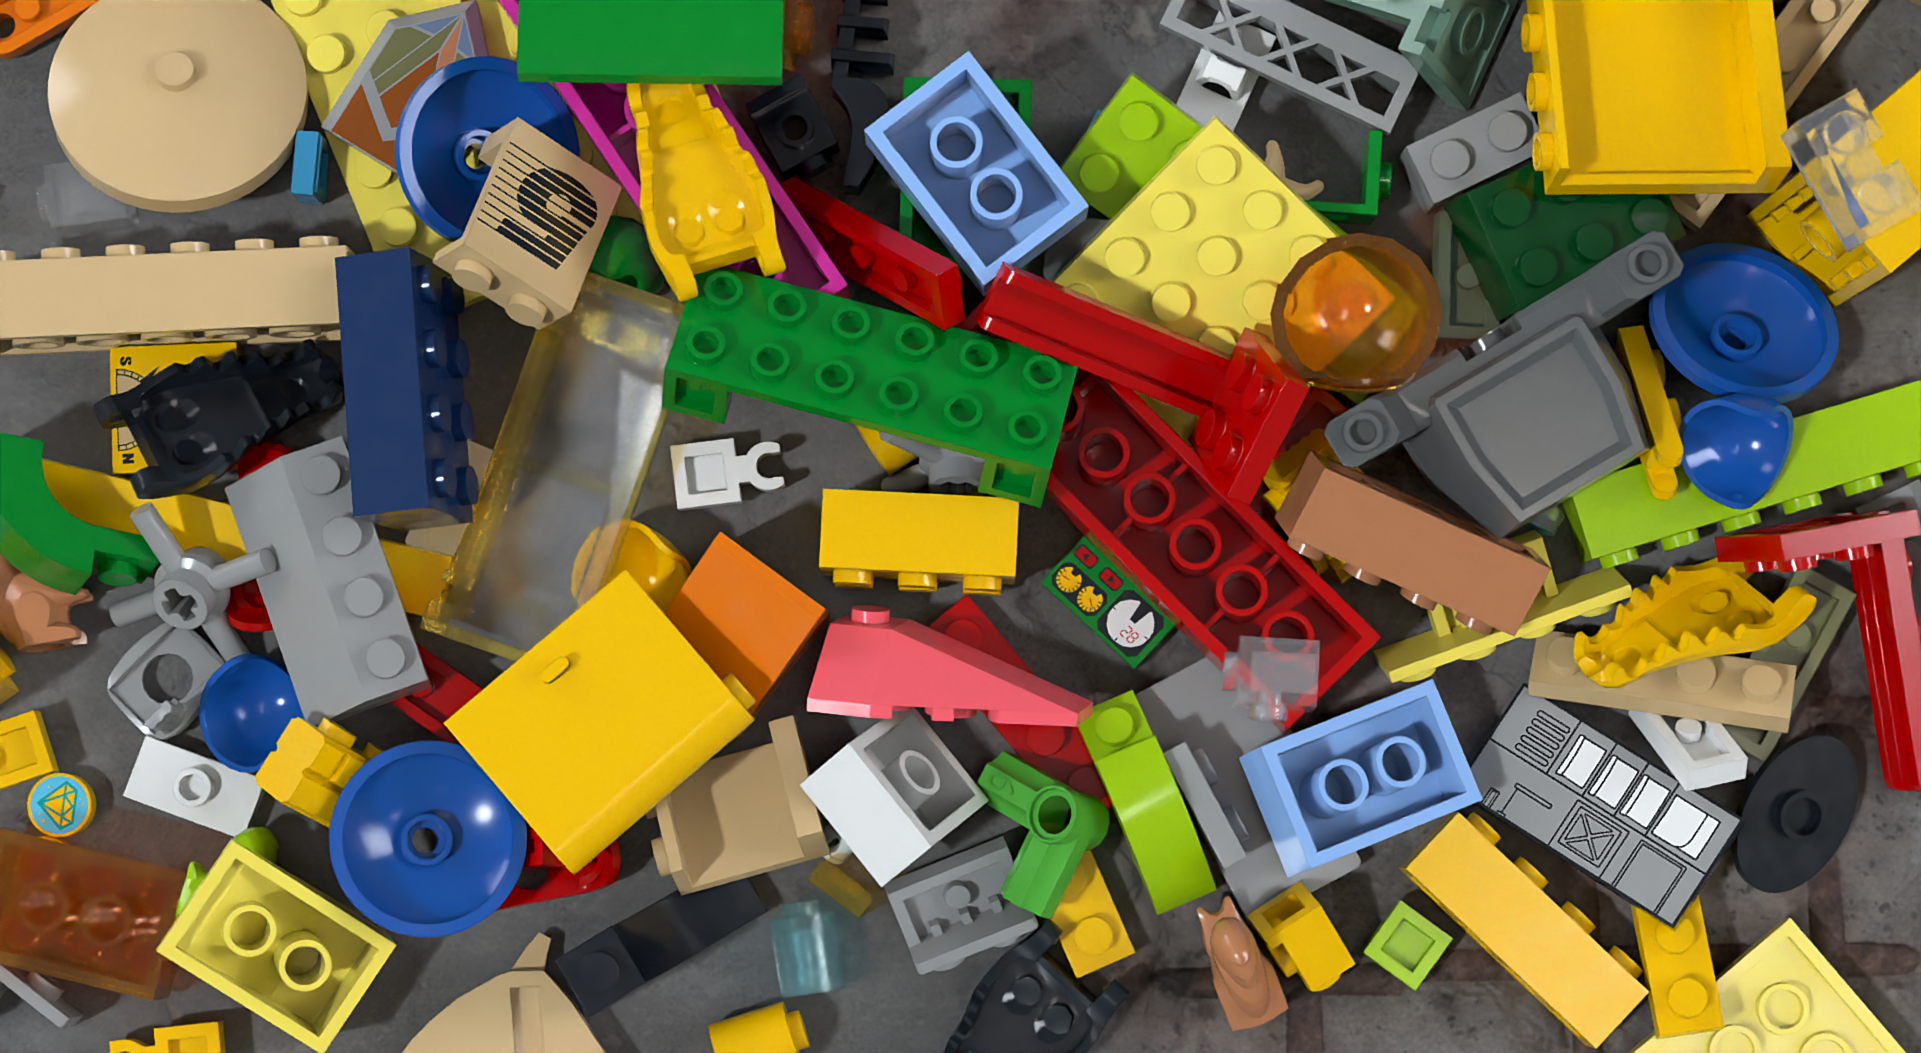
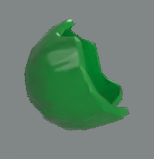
[587,215,665,302]

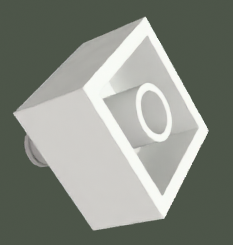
[800,707,989,887]

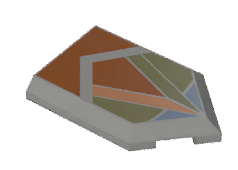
[321,0,489,175]

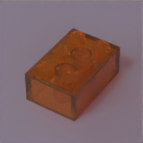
[0,827,188,1001]

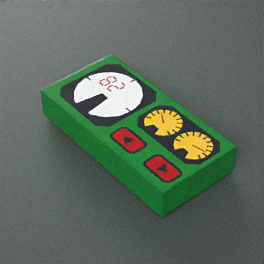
[1040,536,1175,670]

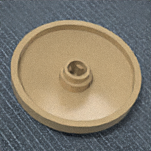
[48,0,308,213]

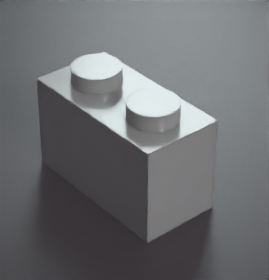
[1397,91,1539,216]

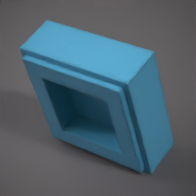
[291,130,331,205]

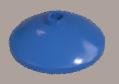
[395,56,580,242]
[1649,243,1839,403]
[329,741,527,938]

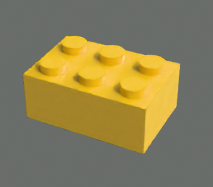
[819,489,1019,596]

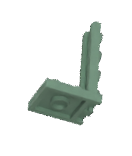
[1324,0,1518,112]

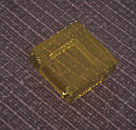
[807,860,874,918]

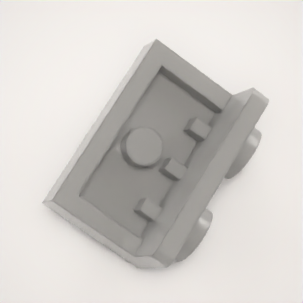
[884,836,1039,974]

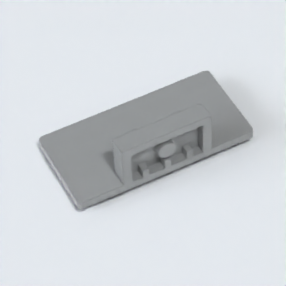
[1135,657,1361,922]

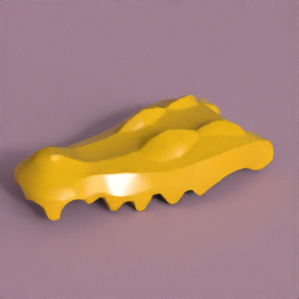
[626,83,786,302]
[1574,557,1817,688]

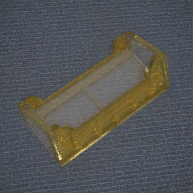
[420,272,685,677]

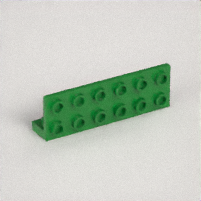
[661,267,1078,508]

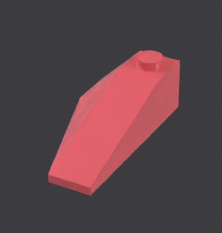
[807,605,1093,727]

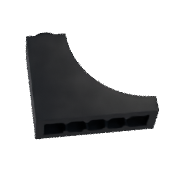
[555,877,768,1018]

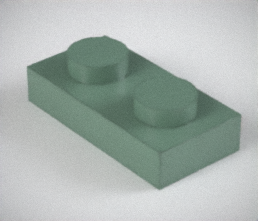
[1430,211,1499,343]

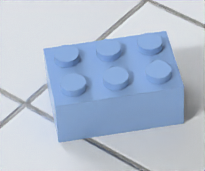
[864,51,1089,296]
[1239,679,1483,878]

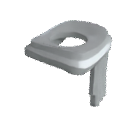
[107,622,225,740]

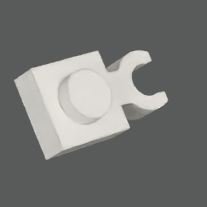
[670,438,785,511]

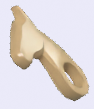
[402,932,607,1053]

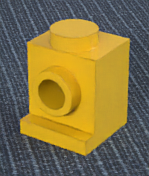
[1246,881,1356,992]

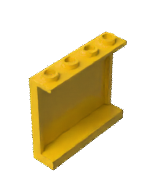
[1521,0,1792,195]

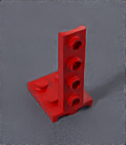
[975,262,1310,505]
[1714,509,1921,792]

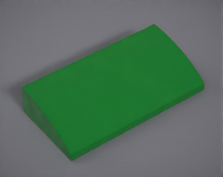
[517,0,785,85]

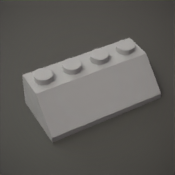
[224,436,432,727]

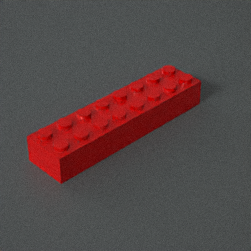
[957,302,1381,735]

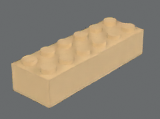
[0,236,356,356]

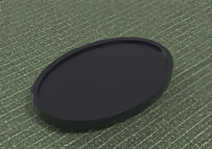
[1731,733,1859,893]

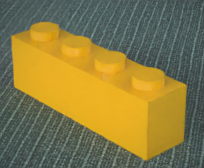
[1399,812,1649,1049]

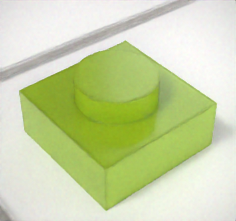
[1360,900,1453,991]

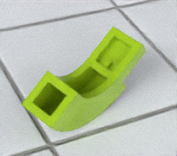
[1077,690,1216,915]

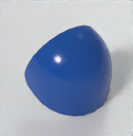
[1678,394,1794,509]
[199,654,305,773]

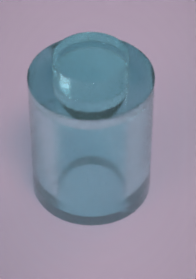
[769,900,844,998]

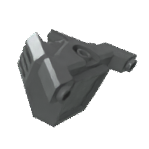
[1324,231,1684,539]

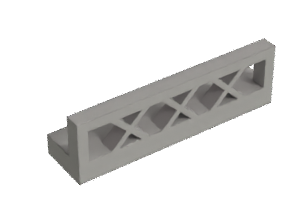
[1159,0,1419,136]

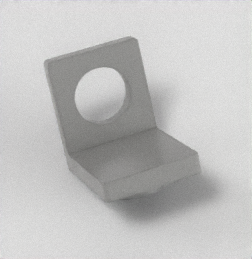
[0,962,83,1029]

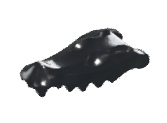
[93,339,344,499]
[942,918,1130,1053]

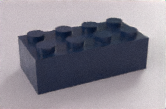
[335,247,479,532]

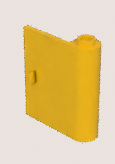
[444,569,756,875]

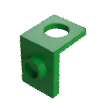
[1304,129,1392,225]

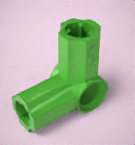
[977,751,1109,919]

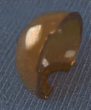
[1270,233,1443,393]

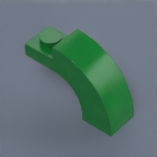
[0,432,159,595]

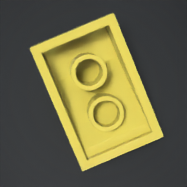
[156,839,396,1053]

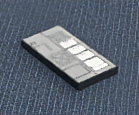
[1469,683,1745,932]

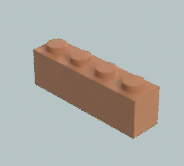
[1275,450,1551,637]

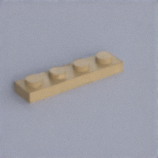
[1528,631,1797,733]

